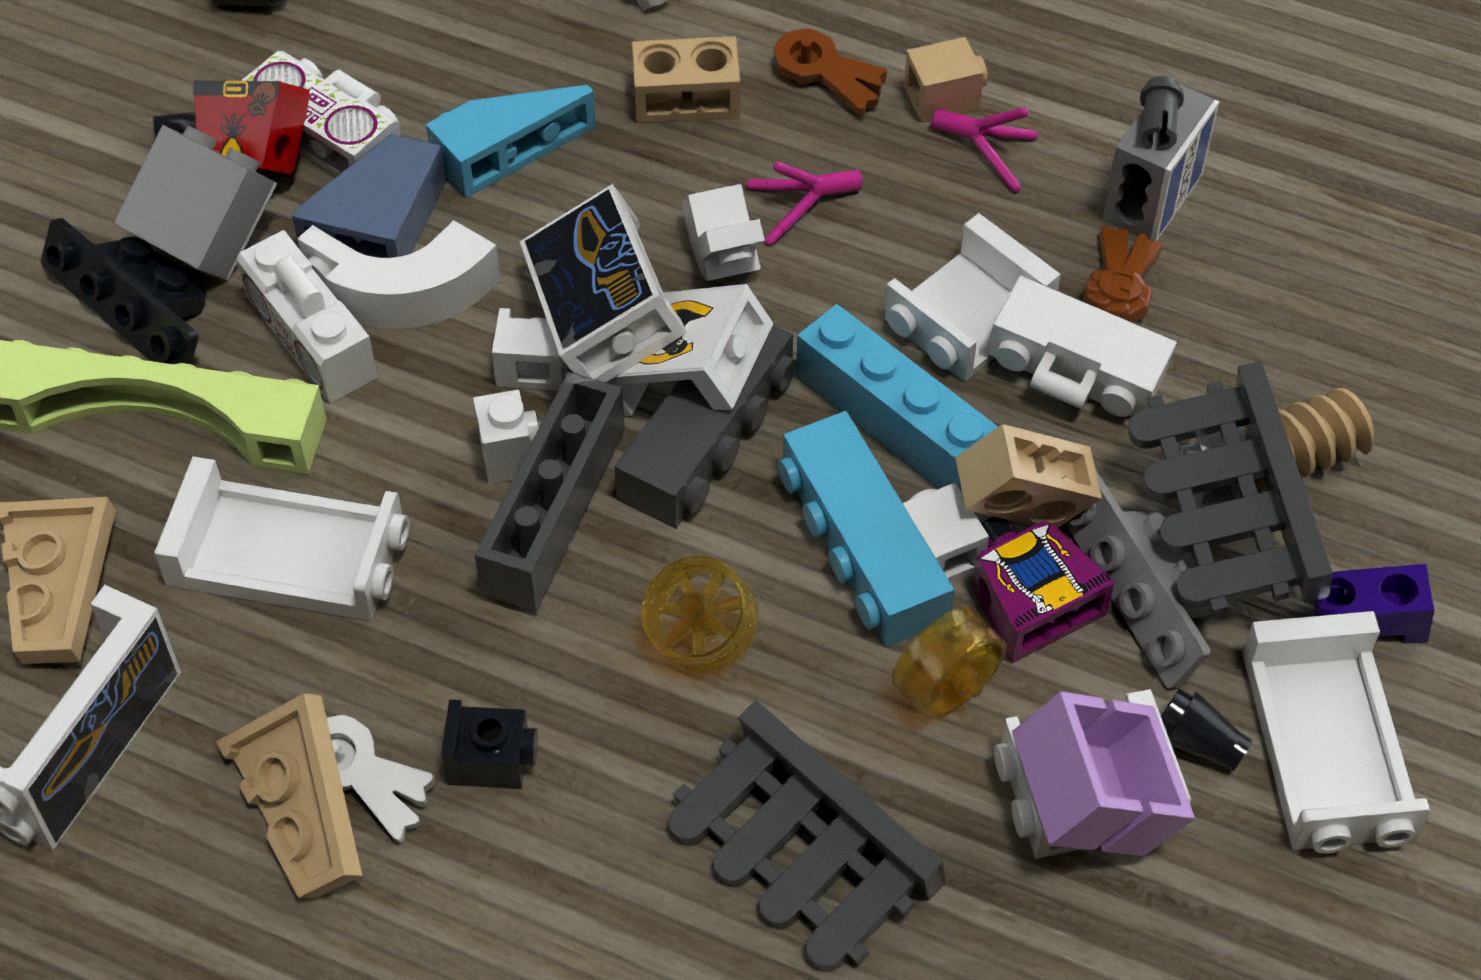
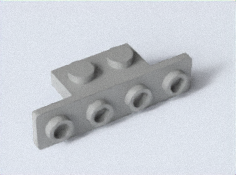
[1065,471,1212,688]

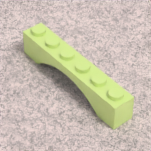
[0,340,327,474]

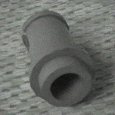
[1139,76,1184,150]

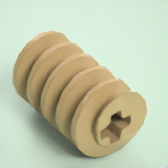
[1243,387,1374,492]

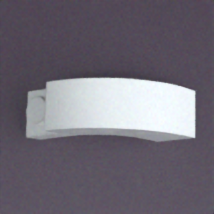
[298,220,501,329]

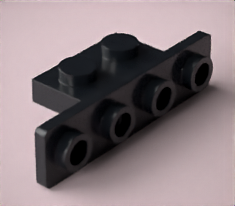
[41,218,207,365]

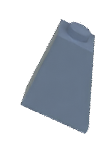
[292,134,447,258]

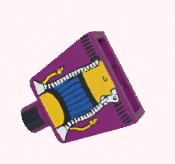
[972,516,1114,664]

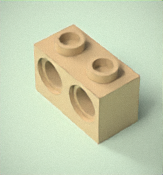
[632,36,740,123]
[955,424,1102,528]

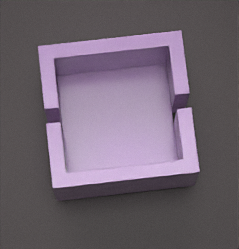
[1012,691,1195,856]

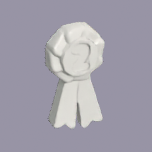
[327,715,436,844]

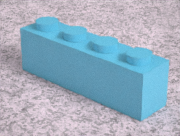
[796,304,998,492]
[777,411,955,647]

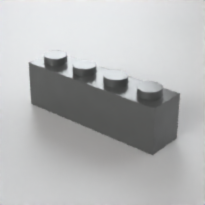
[614,325,797,529]
[474,372,625,612]

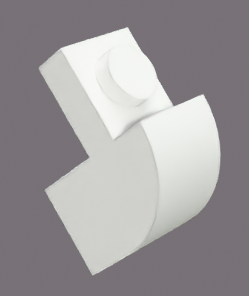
[681,184,765,281]

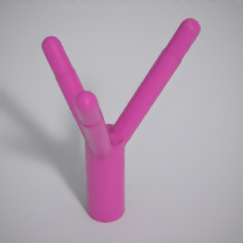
[932,107,1038,192]
[747,161,862,245]

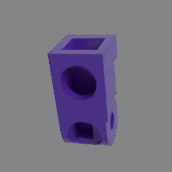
[1313,564,1435,643]

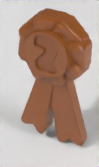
[774,28,887,117]
[1082,225,1163,323]

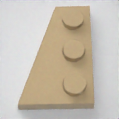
[0,497,116,664]
[216,693,362,899]

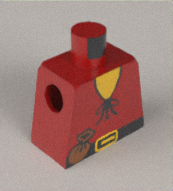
[193,81,310,175]

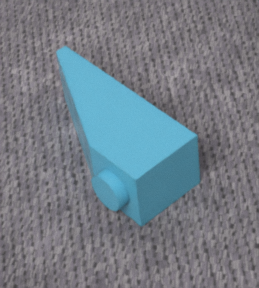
[426,85,596,198]

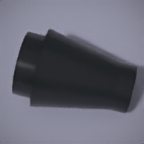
[1161,688,1252,772]

